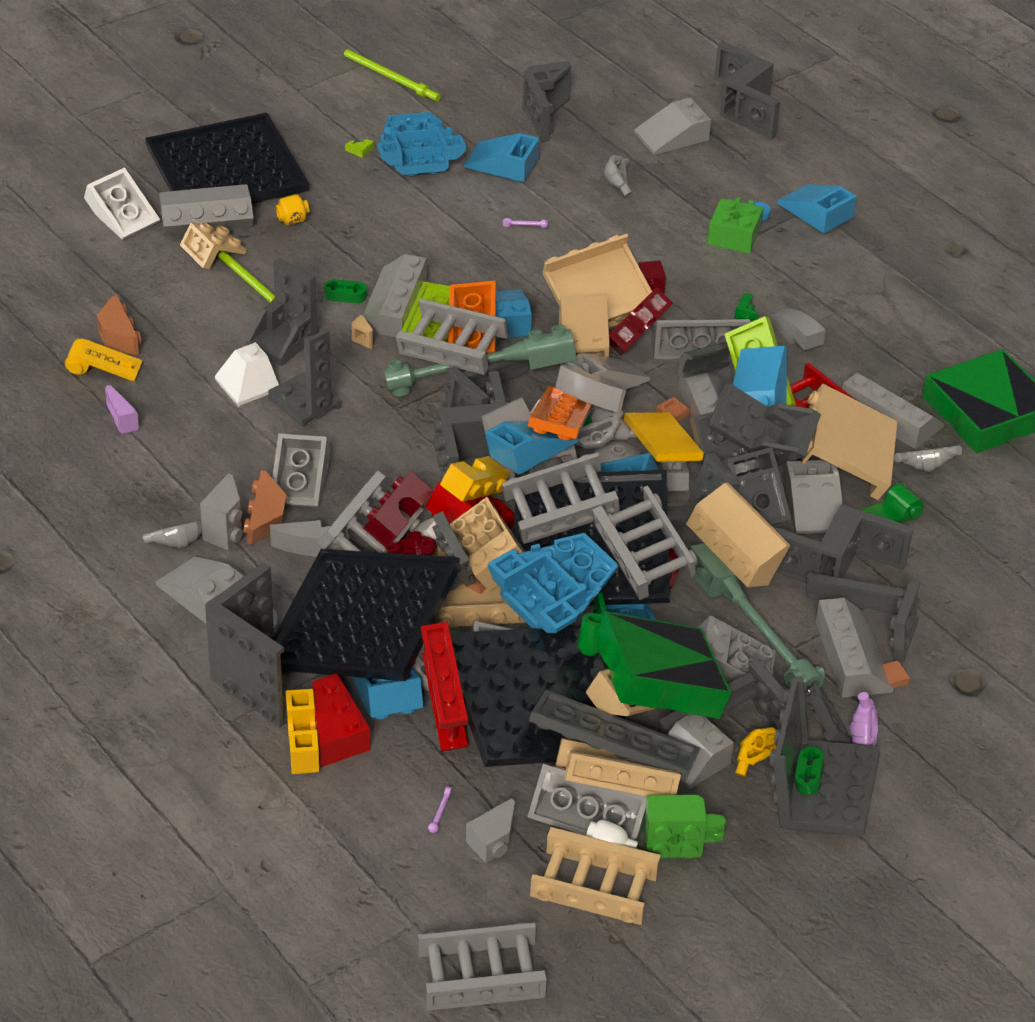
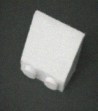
[84,168,160,239]

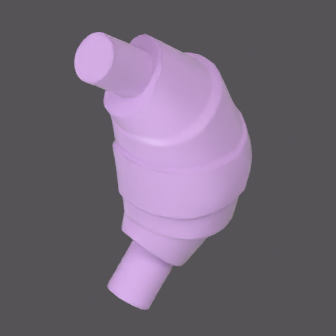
[850,692,878,746]

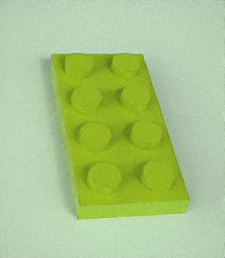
[401,281,450,342]
[724,316,796,406]

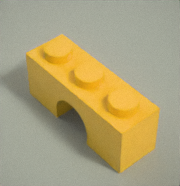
[440,456,511,502]
[286,689,319,774]

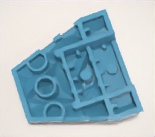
[377,112,466,176]
[488,533,618,633]

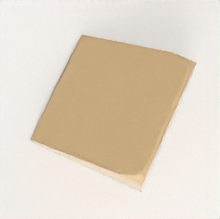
[352,315,373,349]

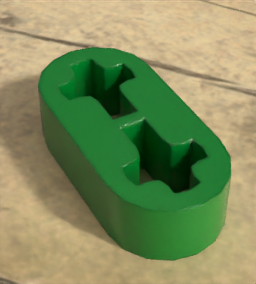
[324,280,367,303]
[795,747,824,795]

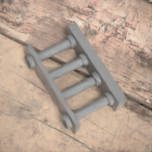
[396,298,508,375]
[502,452,620,544]
[317,470,424,553]
[592,486,697,600]
[418,922,546,1011]

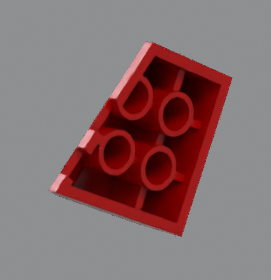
[425,482,515,529]

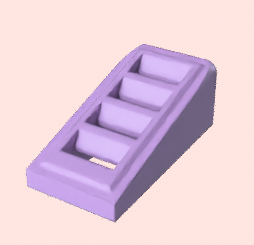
[105,385,139,434]

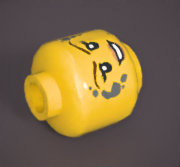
[275,194,310,226]

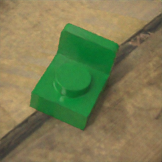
[734,293,759,322]

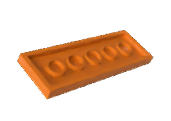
[528,386,593,441]

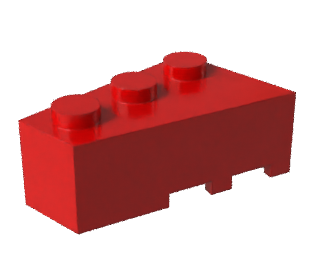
[312,673,370,768]

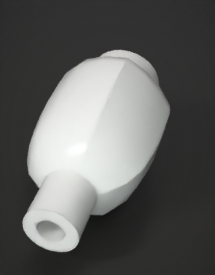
[586,820,638,849]

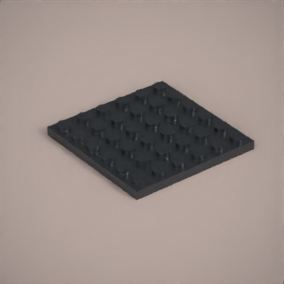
[145,113,309,203]
[514,470,670,606]
[272,549,461,681]
[450,626,626,767]

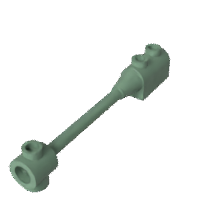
[384,325,577,397]
[689,543,825,691]

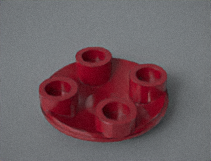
[386,531,437,556]

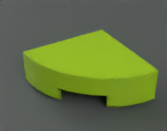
[345,139,375,158]

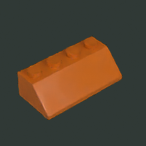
[448,281,496,372]

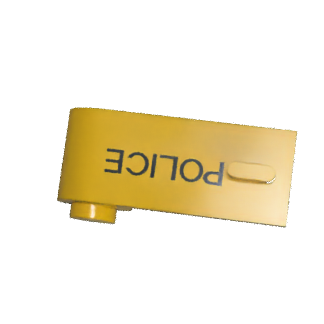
[65,339,143,382]

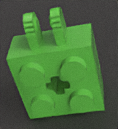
[707,197,763,254]
[643,795,727,859]

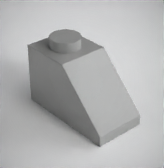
[466,798,515,863]

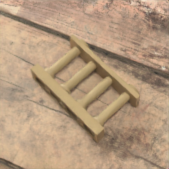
[556,738,681,796]
[530,827,661,925]

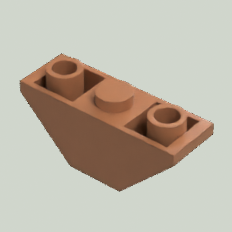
[97,295,142,356]
[243,470,287,545]

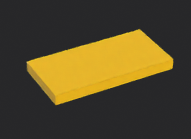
[624,412,704,462]

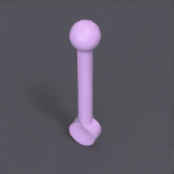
[503,218,548,228]
[428,786,453,833]

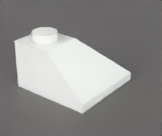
[215,342,279,406]

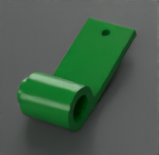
[860,483,924,523]
[577,592,608,656]

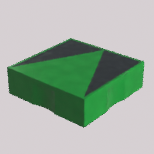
[922,349,1035,454]
[594,611,731,719]

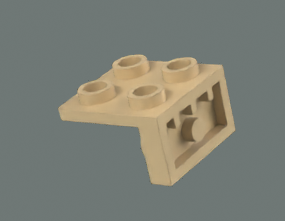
[180,222,247,269]

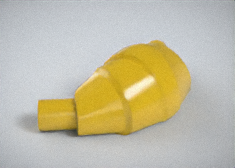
[735,727,776,777]

